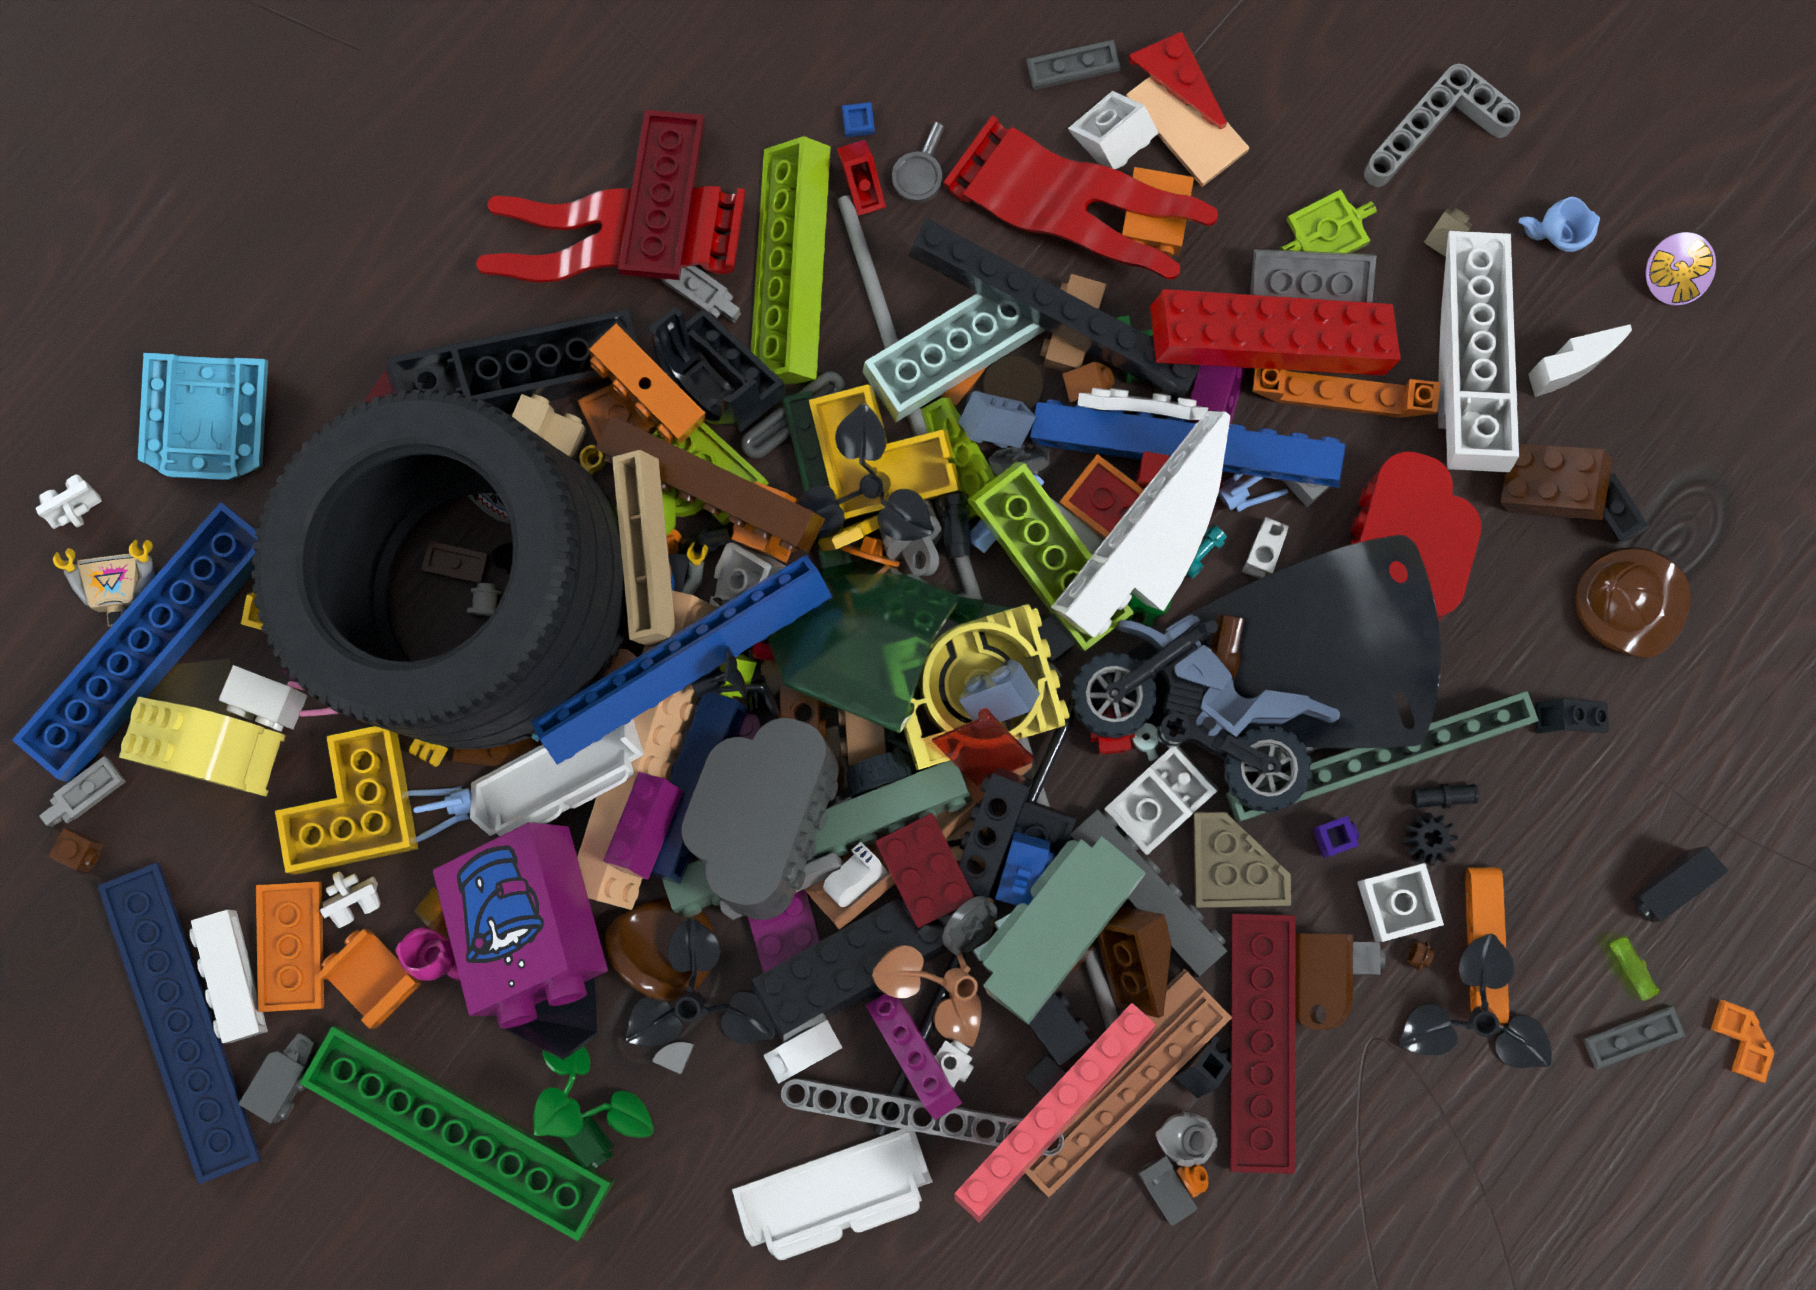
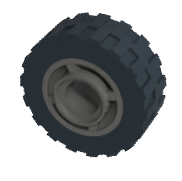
[845,752,916,799]

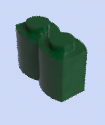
[561,1116,615,1170]

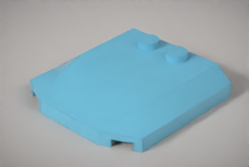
[138,353,268,480]

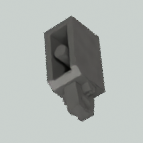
[239,1033,317,1124]

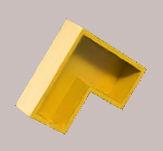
[809,384,962,521]

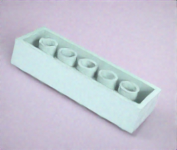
[862,293,1046,422]

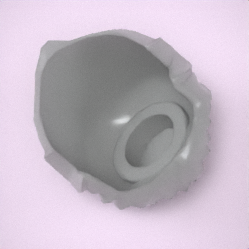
[1155,1111,1218,1167]

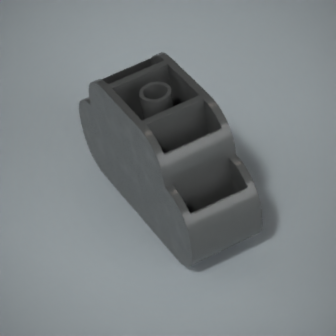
[682,718,839,920]

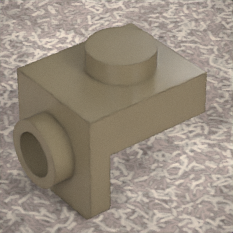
[1424,208,1472,257]

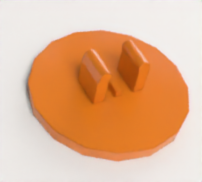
[840,536,900,567]

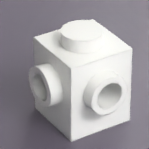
[935,1038,974,1088]

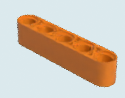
[1465,867,1509,1024]

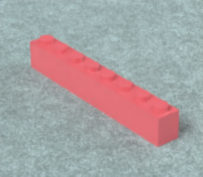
[955,1003,1156,1222]

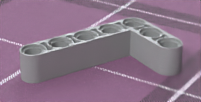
[1364,64,1520,187]

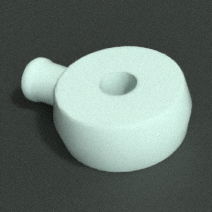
[1131,723,1159,761]

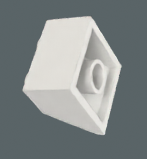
[1068,91,1159,169]

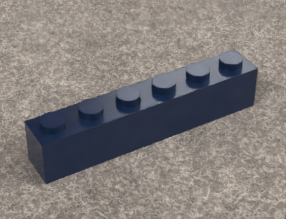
[650,693,747,885]

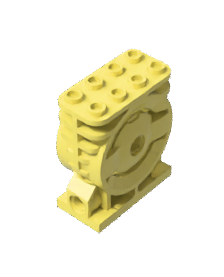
[880,604,1069,770]

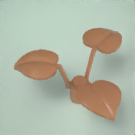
[872,898,995,1047]

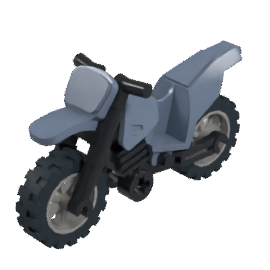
[1071,614,1340,812]

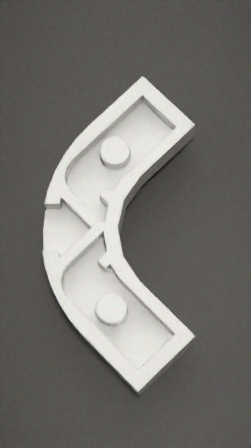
[1078,388,1208,420]

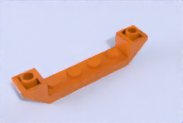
[1252,368,1441,418]

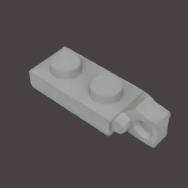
[661,265,741,323]
[39,756,126,827]

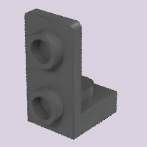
[1136,1154,1197,1226]

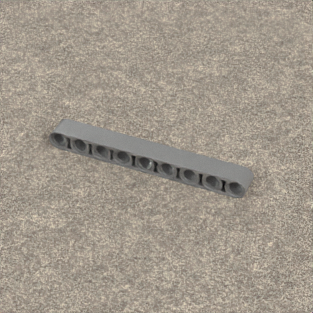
[781,1078,1064,1156]

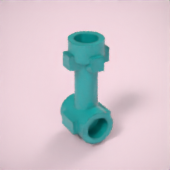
[1185,525,1227,579]

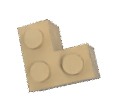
[512,394,587,460]

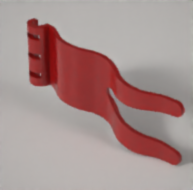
[943,115,1218,280]
[476,186,746,283]

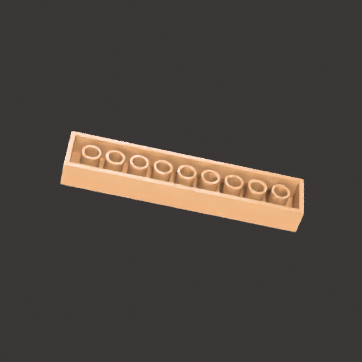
[577,591,718,910]

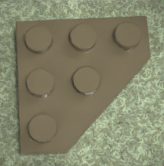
[1193,811,1291,908]

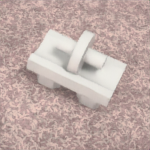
[36,475,102,529]
[320,871,381,928]

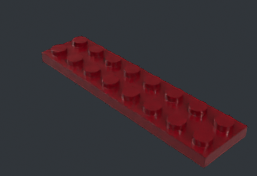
[1229,914,1296,1174]

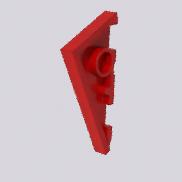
[1128,32,1227,129]

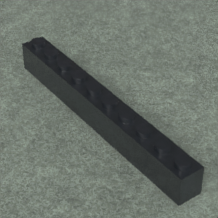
[908,218,1201,400]

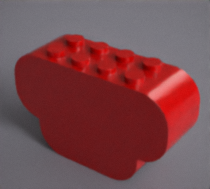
[1347,452,1481,621]

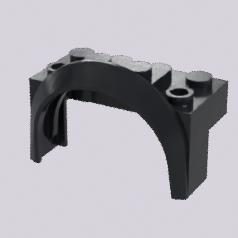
[650,306,786,432]

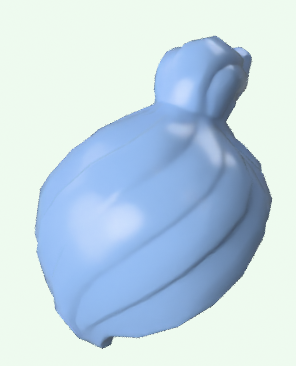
[1518,197,1600,252]

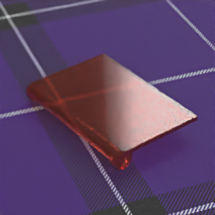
[932,708,1033,786]

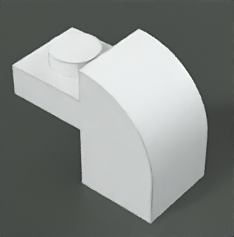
[763,1020,842,1084]

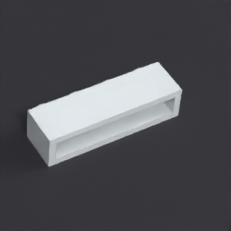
[190,910,268,1043]

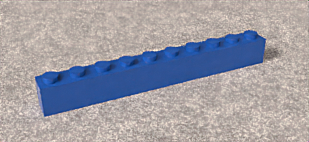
[1030,400,1345,488]
[531,555,832,765]

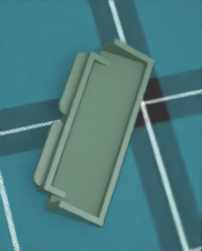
[980,836,1146,1025]

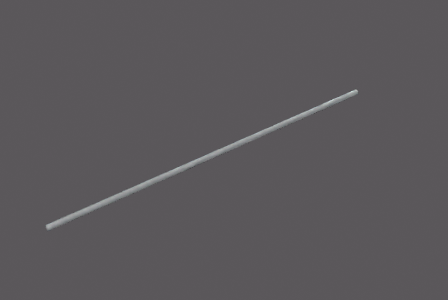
[837,195,1118,1030]

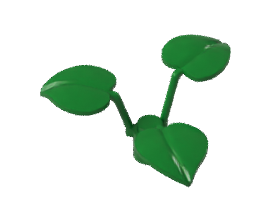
[533,1046,654,1138]

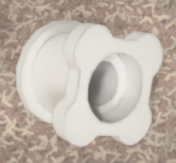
[467,583,501,617]

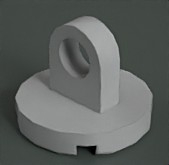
[883,516,943,576]

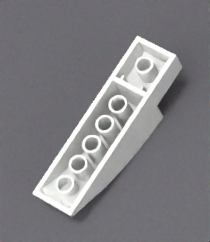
[1438,231,1519,472]
[1051,411,1230,638]

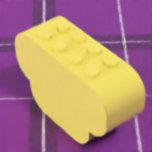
[119,697,285,797]

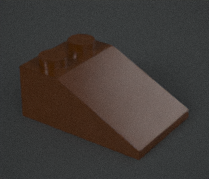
[1097,906,1171,1018]

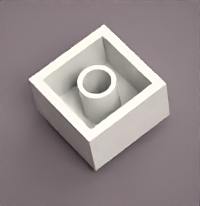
[219,665,308,731]
[1357,863,1444,942]

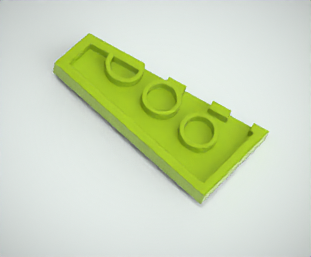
[921,398,996,521]

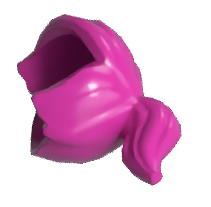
[396,927,460,981]

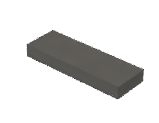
[1026,39,1121,90]
[1583,1006,1686,1069]

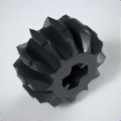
[1403,812,1458,866]

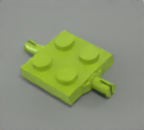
[1280,190,1377,253]

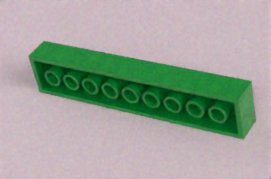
[299,1026,615,1241]

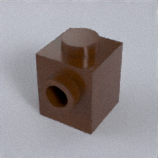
[48,828,104,872]

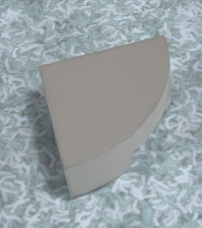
[652,1042,695,1074]

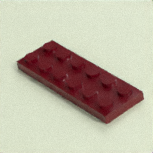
[618,110,705,280]

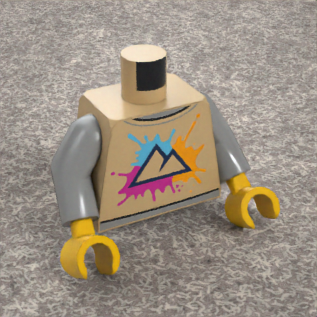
[53,539,155,627]

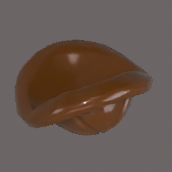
[1575,547,1691,658]
[604,897,715,1002]

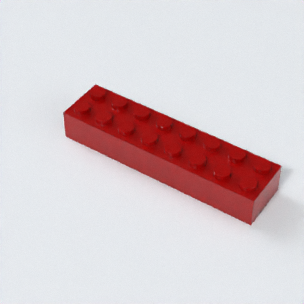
[1150,289,1401,376]

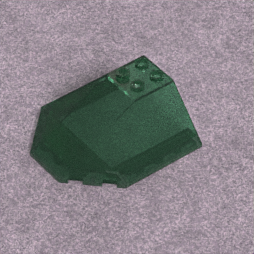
[768,559,984,733]

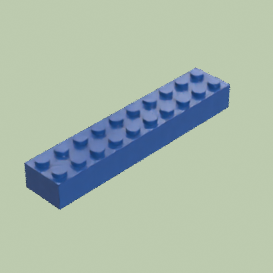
[12,502,258,782]

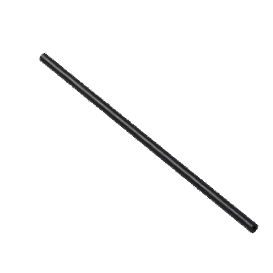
[873,698,1076,1136]

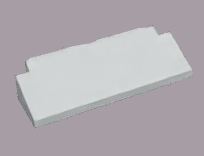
[470,719,644,836]
[732,1129,932,1260]

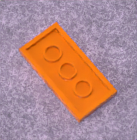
[256,882,324,1012]

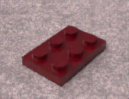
[875,812,975,928]

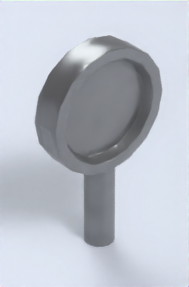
[892,122,945,204]

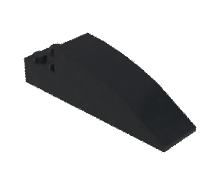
[386,309,639,414]

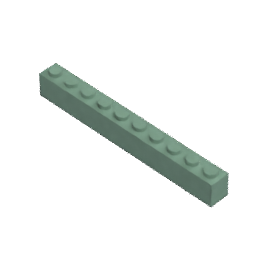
[1226,691,1539,823]
[662,759,973,917]

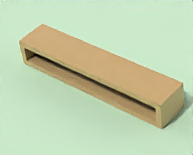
[612,450,676,646]

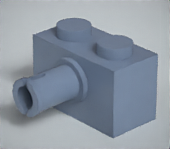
[958,391,1036,448]
[959,659,1040,730]

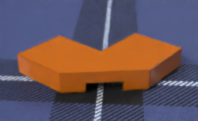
[1710,1000,1775,1083]

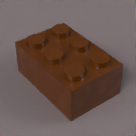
[1501,444,1613,520]

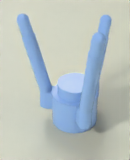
[1218,473,1288,512]
[408,786,471,843]

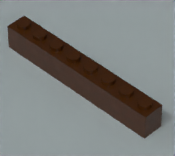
[595,416,825,553]

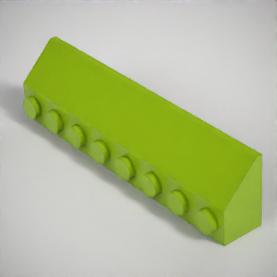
[751,136,831,384]

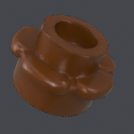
[1407,940,1434,971]

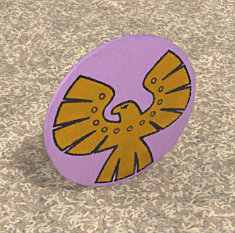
[1646,232,1716,305]

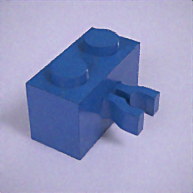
[995,832,1054,905]

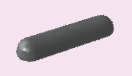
[741,371,845,459]

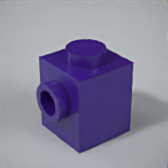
[1312,816,1359,859]

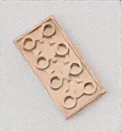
[1126,76,1249,187]

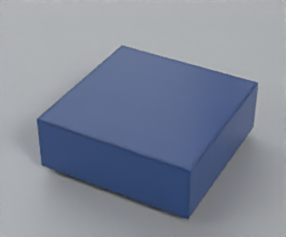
[842,102,875,138]

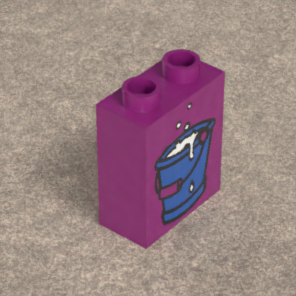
[433,822,608,1028]

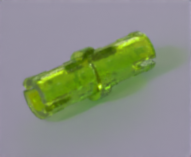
[1609,935,1660,1001]

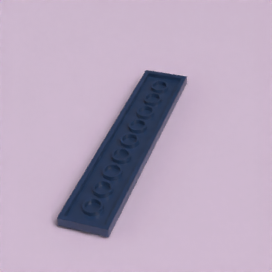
[97,863,262,1185]

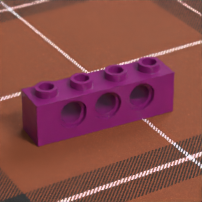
[866,993,962,1120]

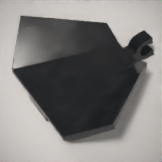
[501,976,599,1060]

